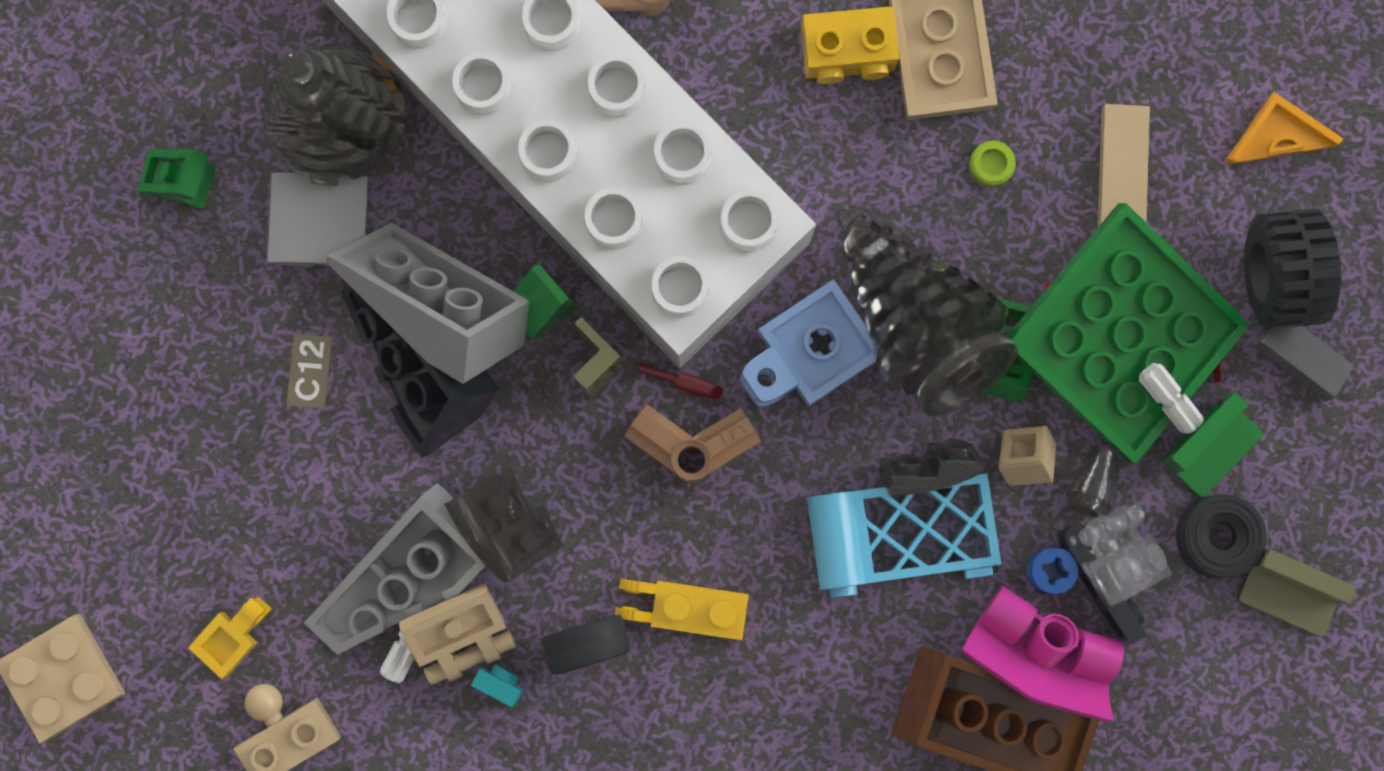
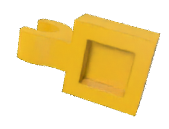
[188,596,272,679]

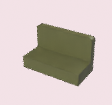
[573,317,624,399]
[1237,549,1357,637]

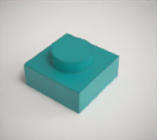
[471,664,525,708]

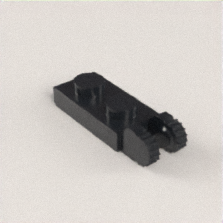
[1058,523,1147,644]

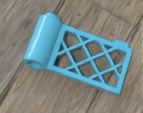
[807,473,1001,598]

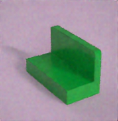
[1161,392,1263,497]

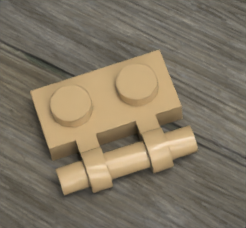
[399,583,517,685]

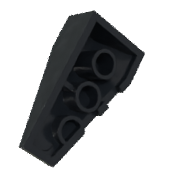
[341,283,499,458]

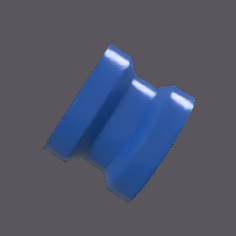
[1026,548,1078,594]

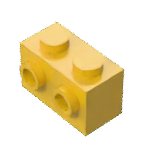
[801,6,899,84]

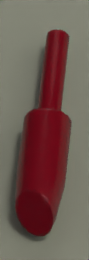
[637,363,723,400]

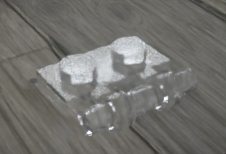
[1079,505,1173,607]

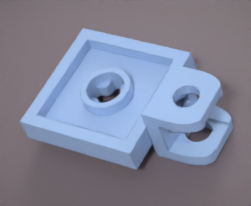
[739,279,885,407]

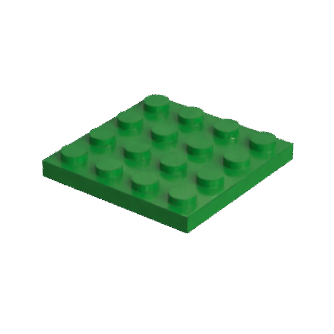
[1001,203,1250,464]

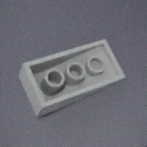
[327,223,530,384]

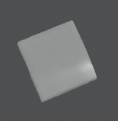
[266,173,368,267]

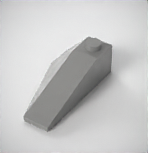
[304,483,492,655]

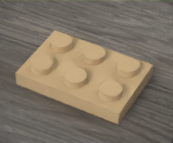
[889,0,998,121]

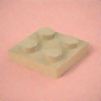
[0,614,126,743]

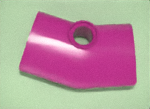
[961,585,1124,723]

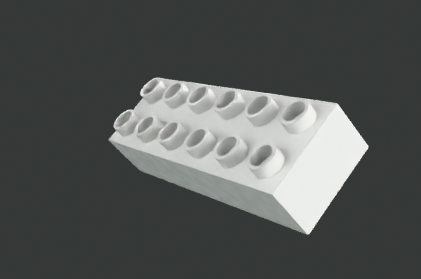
[322,0,816,369]

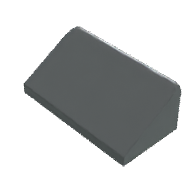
[1252,326,1354,402]

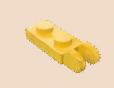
[615,579,749,640]

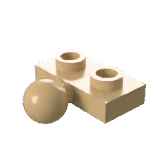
[233,684,341,771]

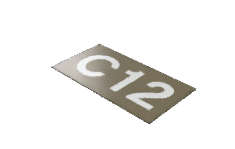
[286,334,332,409]

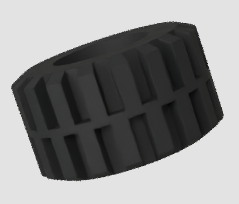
[1244,209,1342,330]

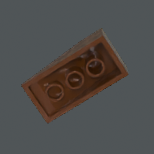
[891,646,1099,771]

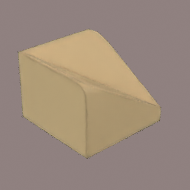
[998,426,1056,486]

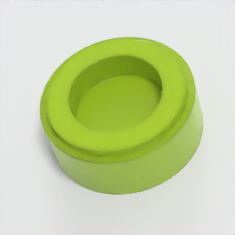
[969,141,1016,188]

